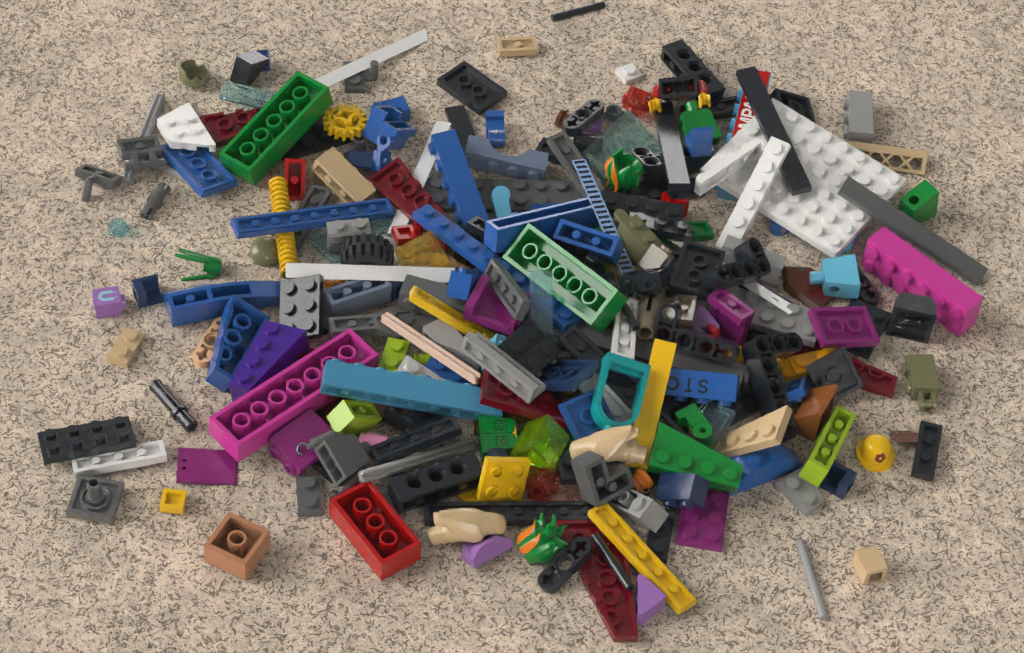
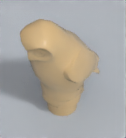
[569,425,647,464]
[428,508,506,546]

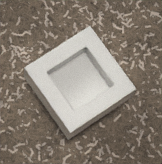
[615,63,643,85]

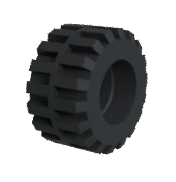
[340,233,394,281]

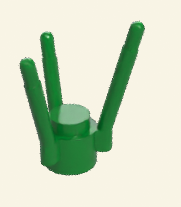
[174,248,222,281]

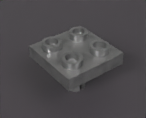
[66,474,125,525]

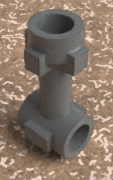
[338,134,366,160]

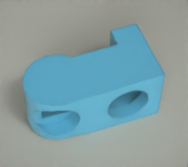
[491,186,517,219]

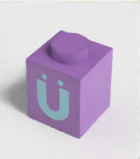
[92,286,126,319]

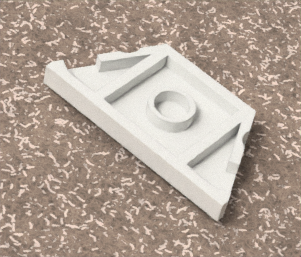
[157,103,216,152]

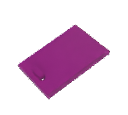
[176,447,238,486]

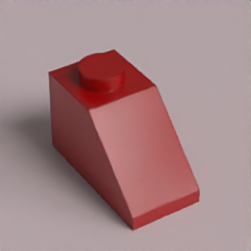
[284,158,306,201]

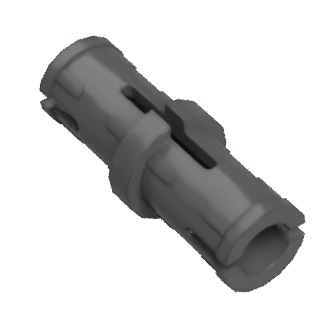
[139,182,171,221]

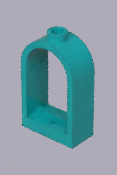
[591,352,651,430]

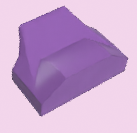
[461,534,513,568]

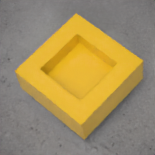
[159,488,187,515]

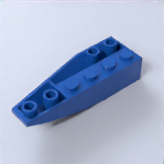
[162,281,280,327]

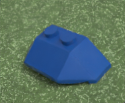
[724,444,804,497]

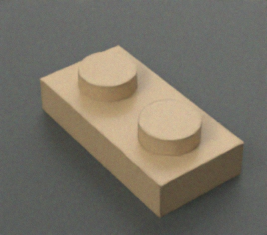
[496,36,539,57]
[106,326,145,368]

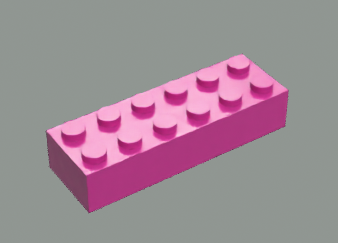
[861,227,983,337]

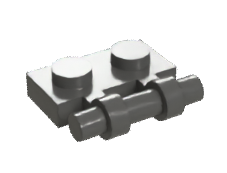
[116,135,166,172]

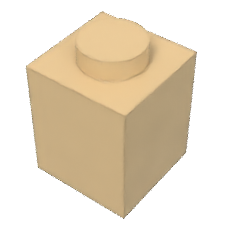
[852,546,888,585]

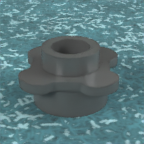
[603,104,625,124]

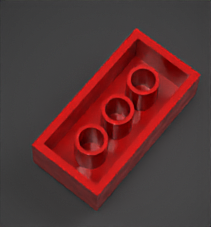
[329,481,422,581]

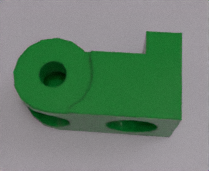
[675,403,713,447]

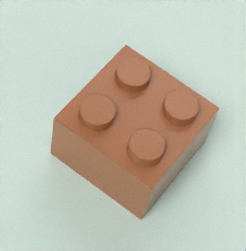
[204,512,270,581]

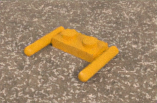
[775,348,837,381]

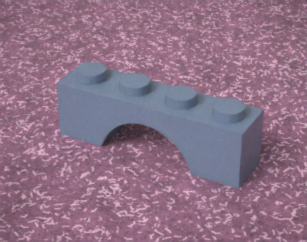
[465,135,549,181]

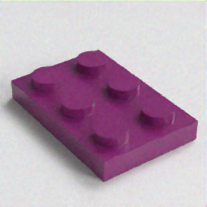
[807,306,880,349]
[675,490,729,552]

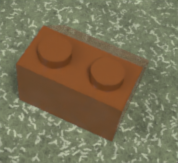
[792,384,839,442]

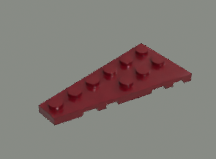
[556,519,639,642]

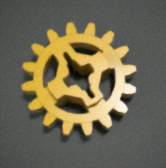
[323,103,367,141]

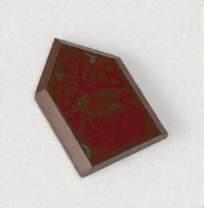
[781,266,836,308]

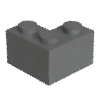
[570,450,635,507]

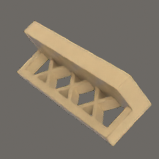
[846,141,928,175]

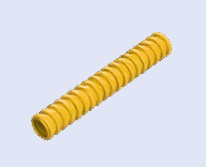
[268,176,298,279]

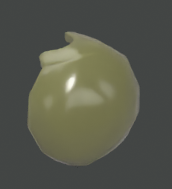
[179,59,210,88]
[249,236,279,267]

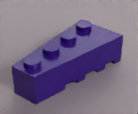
[229,320,310,402]

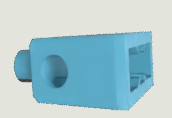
[809,254,860,299]

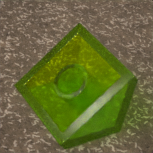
[510,414,569,471]

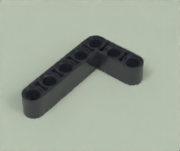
[741,332,803,444]

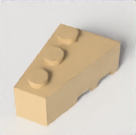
[307,147,376,204]

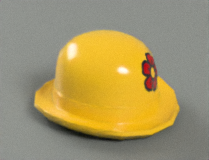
[855,434,896,472]

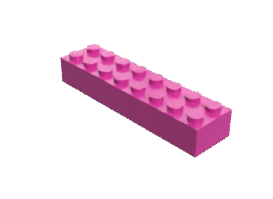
[209,328,379,462]

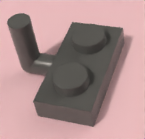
[343,60,378,93]
[74,163,122,202]

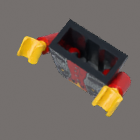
[648,75,711,114]

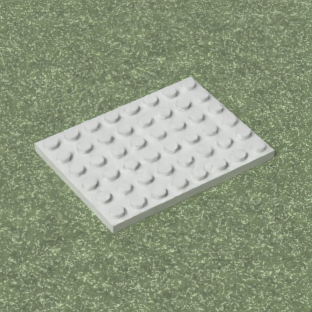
[700,98,907,258]

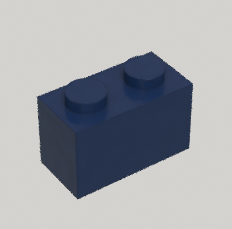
[654,472,710,510]

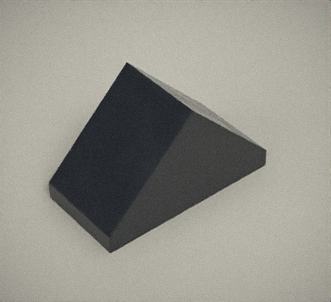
[230,50,270,90]

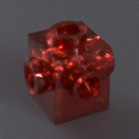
[621,85,652,118]
[525,466,560,502]

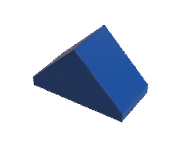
[683,126,714,157]

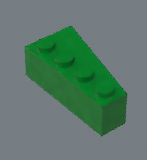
[647,422,744,494]

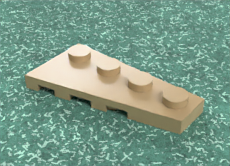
[709,405,792,458]

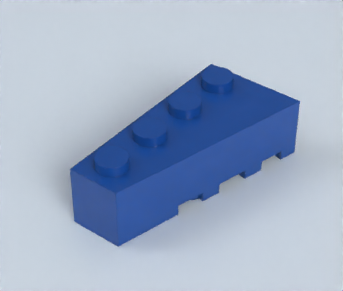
[205,294,271,392]

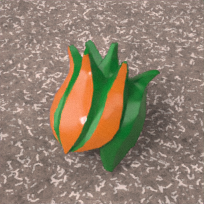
[604,147,646,194]
[516,512,568,565]

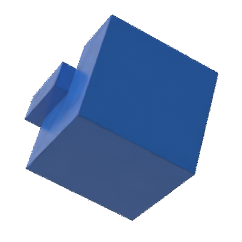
[362,105,418,150]

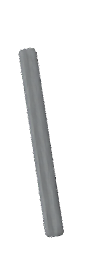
[122,93,166,183]
[358,438,476,483]

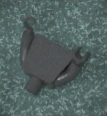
[296,430,371,498]

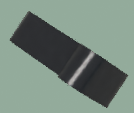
[632,147,714,183]
[701,237,771,292]
[653,301,740,363]

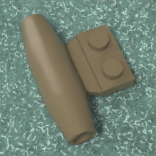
[636,288,697,340]

